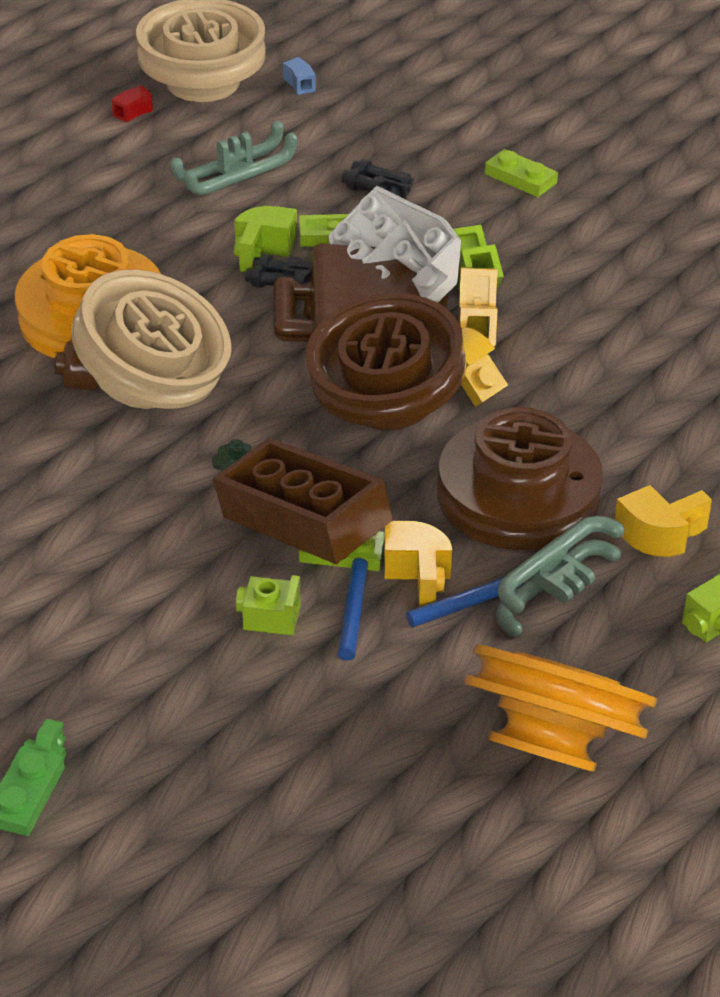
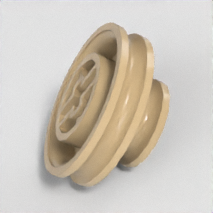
[136,0,266,102]
[71,269,231,409]

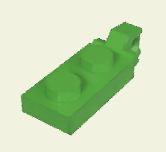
[0,718,66,837]

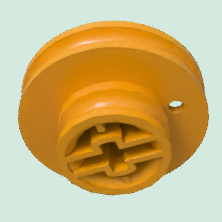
[15,234,161,358]
[463,644,657,772]

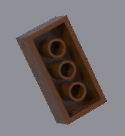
[212,437,393,565]

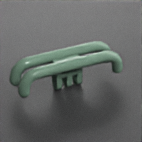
[170,120,298,196]
[496,515,624,637]

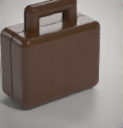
[273,244,420,342]

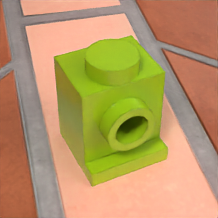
[682,574,720,643]
[236,575,301,636]

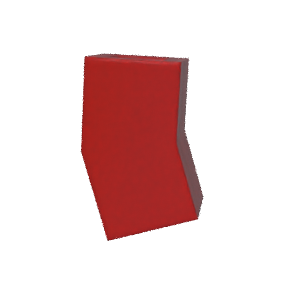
[111,85,153,123]

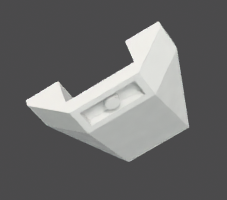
[328,186,461,303]

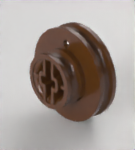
[306,293,466,430]
[437,407,603,550]

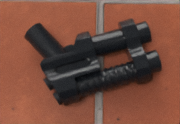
[341,159,413,199]
[245,254,311,288]

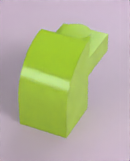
[234,206,297,272]
[453,225,504,292]

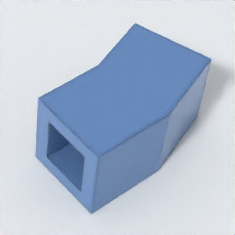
[283,57,316,95]

